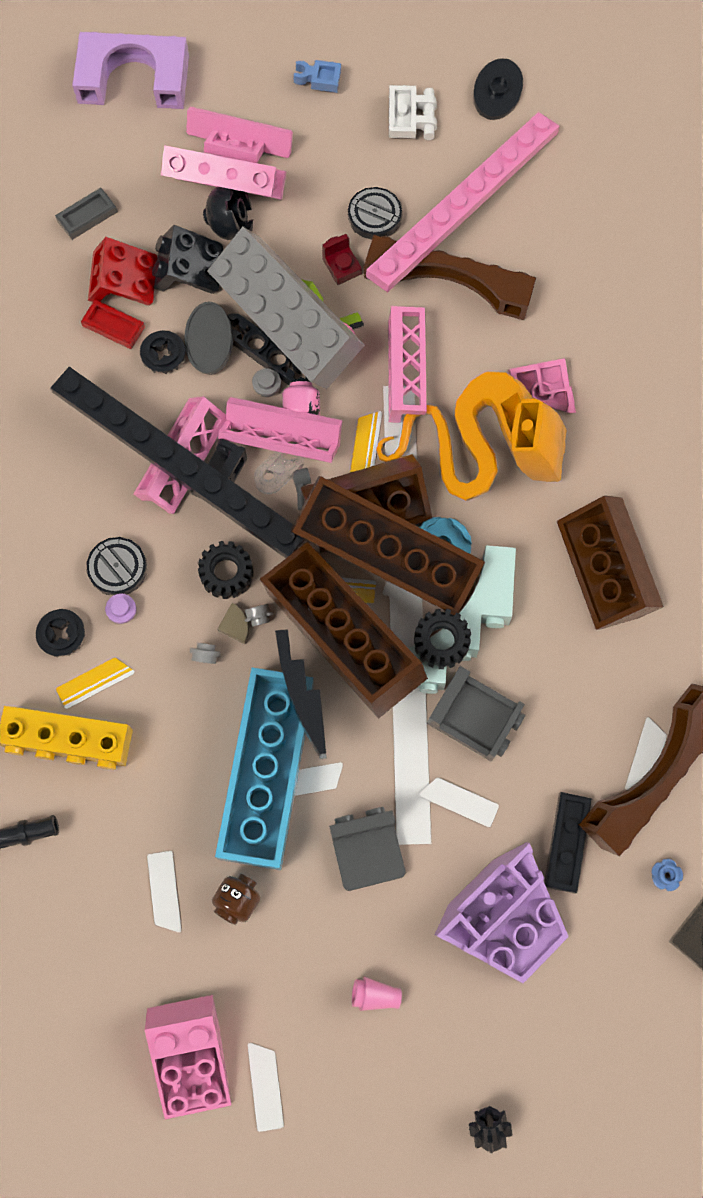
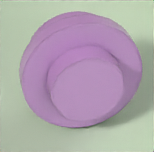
[105,594,136,624]

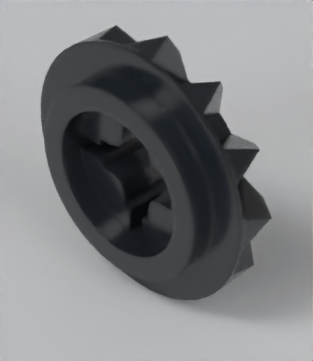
[140,330,186,374]
[36,609,85,658]

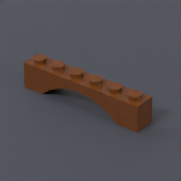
[364,235,537,320]
[579,684,703,857]

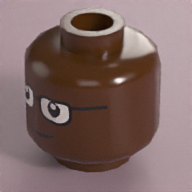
[212,873,260,925]

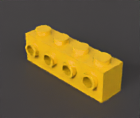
[0,706,133,770]

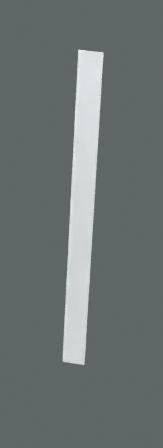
[383,386,431,845]

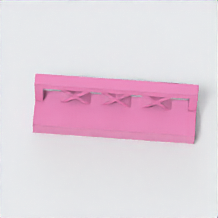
[388,306,427,423]
[134,396,226,514]
[218,397,343,463]

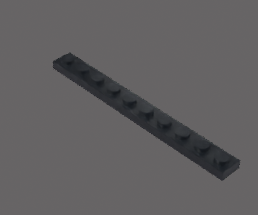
[50,366,305,558]

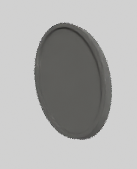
[184,302,233,375]

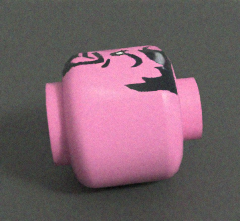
[282,381,320,415]

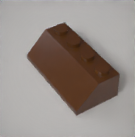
[300,454,432,553]
[557,495,664,630]

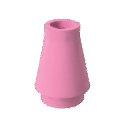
[352,977,402,1011]

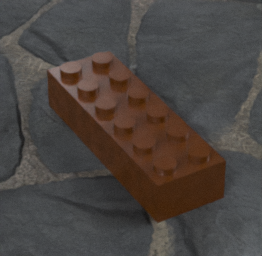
[290,476,485,615]
[260,542,428,719]

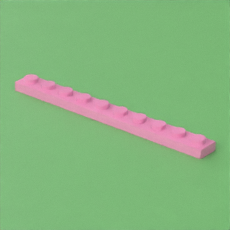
[366,112,560,293]

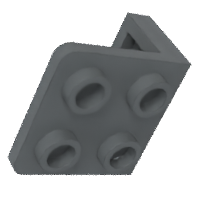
[329,807,406,891]

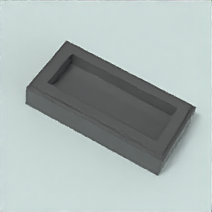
[55,187,118,240]

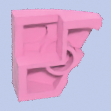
[508,358,576,413]

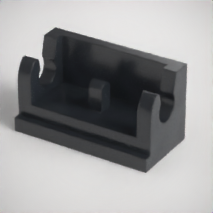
[191,439,247,500]

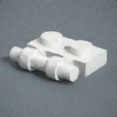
[389,85,437,140]

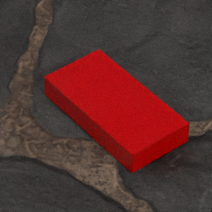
[81,299,145,349]

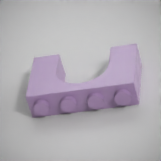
[72,32,189,109]

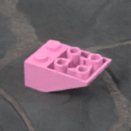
[145,995,231,1119]

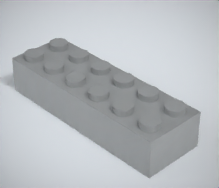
[208,227,365,389]

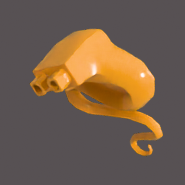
[376,372,567,501]

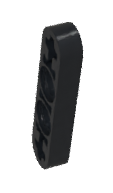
[228,313,310,386]

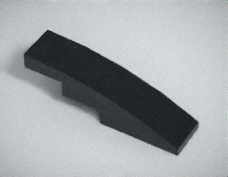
[275,629,327,759]

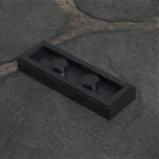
[544,792,592,894]

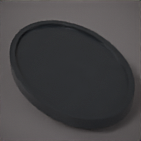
[473,58,523,120]

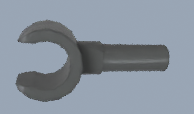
[293,468,311,511]

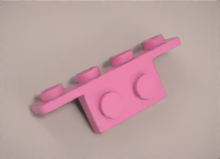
[187,107,293,163]

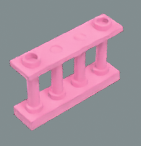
[161,146,286,200]

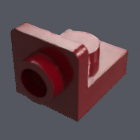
[322,234,362,286]

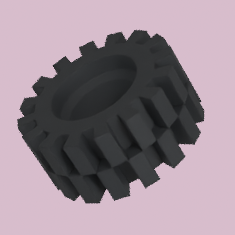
[198,541,254,599]
[414,609,471,669]

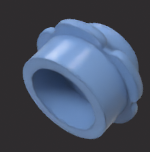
[651,859,683,891]

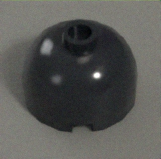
[203,186,253,240]

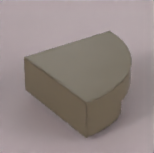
[218,603,248,644]

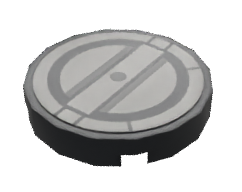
[348,187,402,240]
[86,537,147,595]

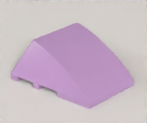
[435,842,569,983]

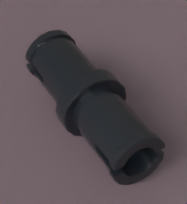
[0,815,59,849]

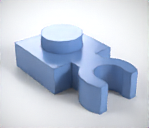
[293,60,341,93]

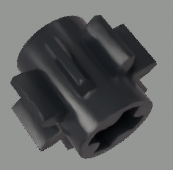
[469,1106,512,1153]

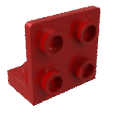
[88,236,157,306]

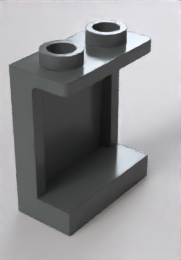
[427,666,525,761]

